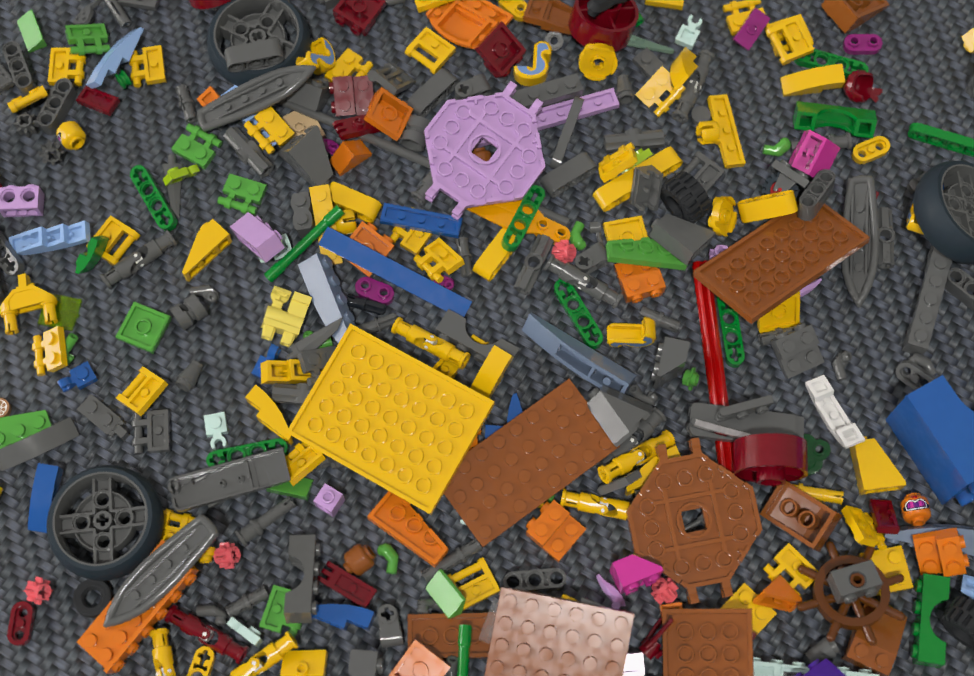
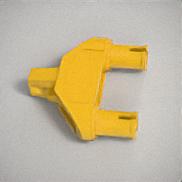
[0,273,58,335]

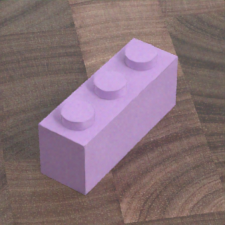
[230,212,285,263]

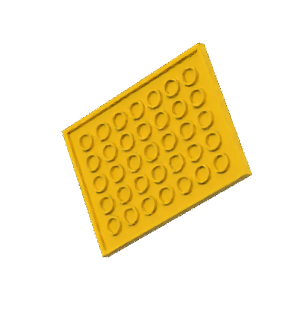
[286,324,495,515]

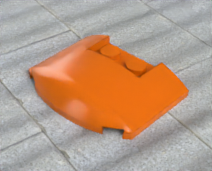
[426,0,514,50]

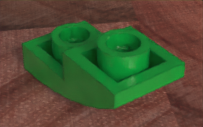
[75,235,109,274]

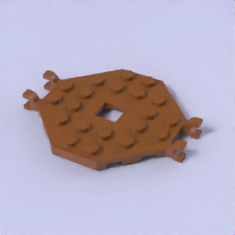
[626,437,762,604]

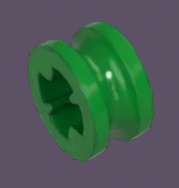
[114,70,132,90]

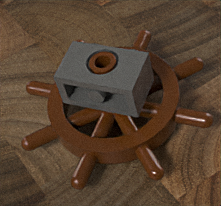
[797,541,906,646]

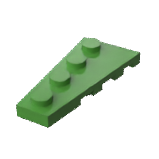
[606,237,688,270]
[0,410,52,448]

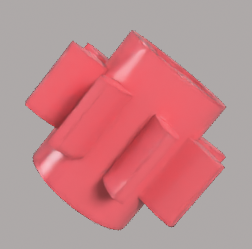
[551,240,577,263]
[213,542,241,569]
[23,576,53,605]
[651,577,679,605]

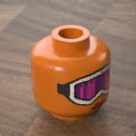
[900,493,931,526]

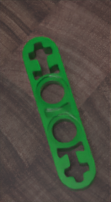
[794,49,869,78]
[907,123,974,157]
[130,165,177,231]
[501,185,545,252]
[554,279,603,349]
[716,296,745,368]
[206,438,289,467]

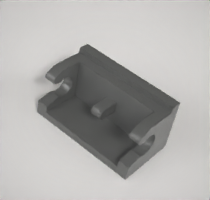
[629,165,664,212]

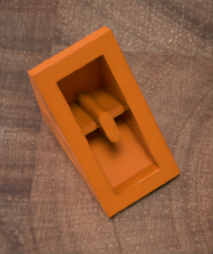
[329,140,372,177]
[753,575,803,612]

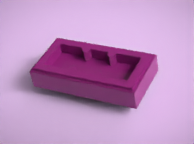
[732,7,771,51]

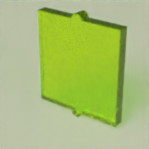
[38,293,82,332]

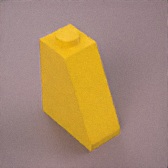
[849,436,906,495]

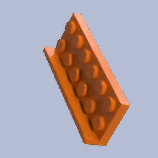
[77,539,199,674]

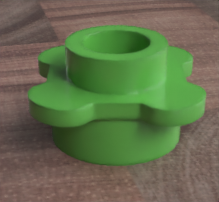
[682,367,699,391]

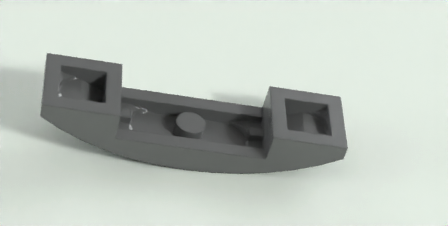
[0,416,80,471]

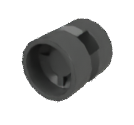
[400,115,430,152]
[169,293,208,331]

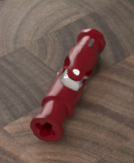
[164,604,249,665]

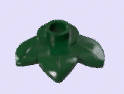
[804,434,831,476]

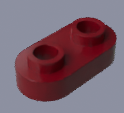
[7,601,35,646]

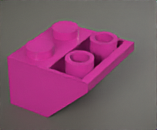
[788,130,840,179]
[609,554,664,596]

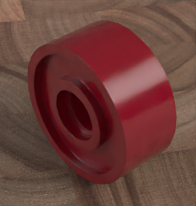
[568,0,639,52]
[733,433,808,486]

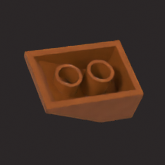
[821,0,890,33]
[760,481,843,552]
[841,604,907,676]

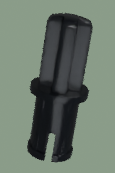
[346,293,386,316]

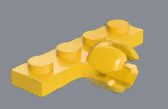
[696,94,746,168]
[309,184,357,265]

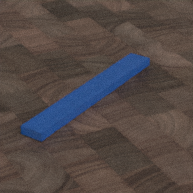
[318,227,472,317]

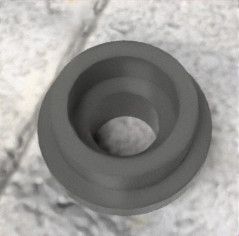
[544,31,564,50]

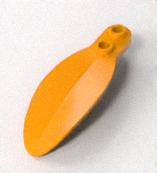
[466,199,570,245]

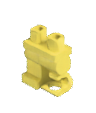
[261,286,312,347]

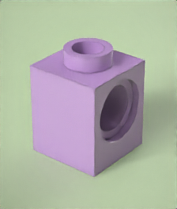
[313,484,345,518]

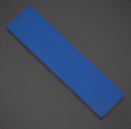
[380,203,463,239]

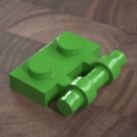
[65,23,110,56]
[171,123,223,170]
[217,174,267,215]
[259,585,302,638]

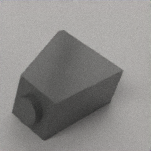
[649,214,715,266]

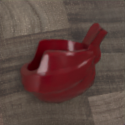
[843,70,882,103]

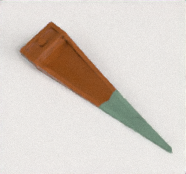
[523,0,674,54]

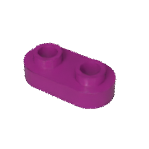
[843,34,883,55]
[355,277,394,305]

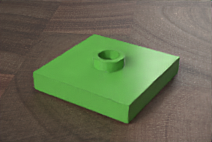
[115,302,172,354]

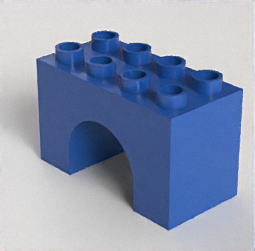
[885,375,974,507]

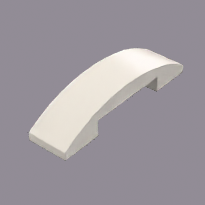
[805,375,865,449]

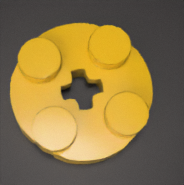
[578,43,618,81]
[708,196,737,237]

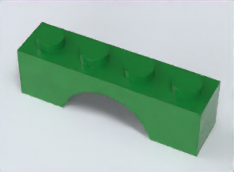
[793,101,877,138]
[910,573,950,668]

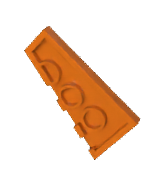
[367,491,448,568]

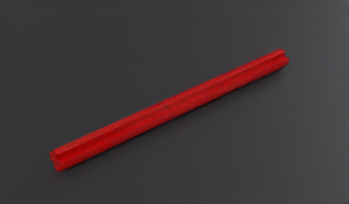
[692,260,734,474]

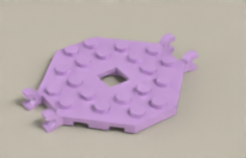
[424,81,545,221]

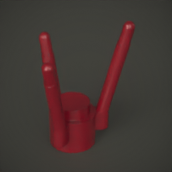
[638,617,674,660]

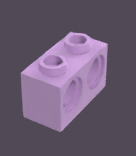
[0,184,45,217]

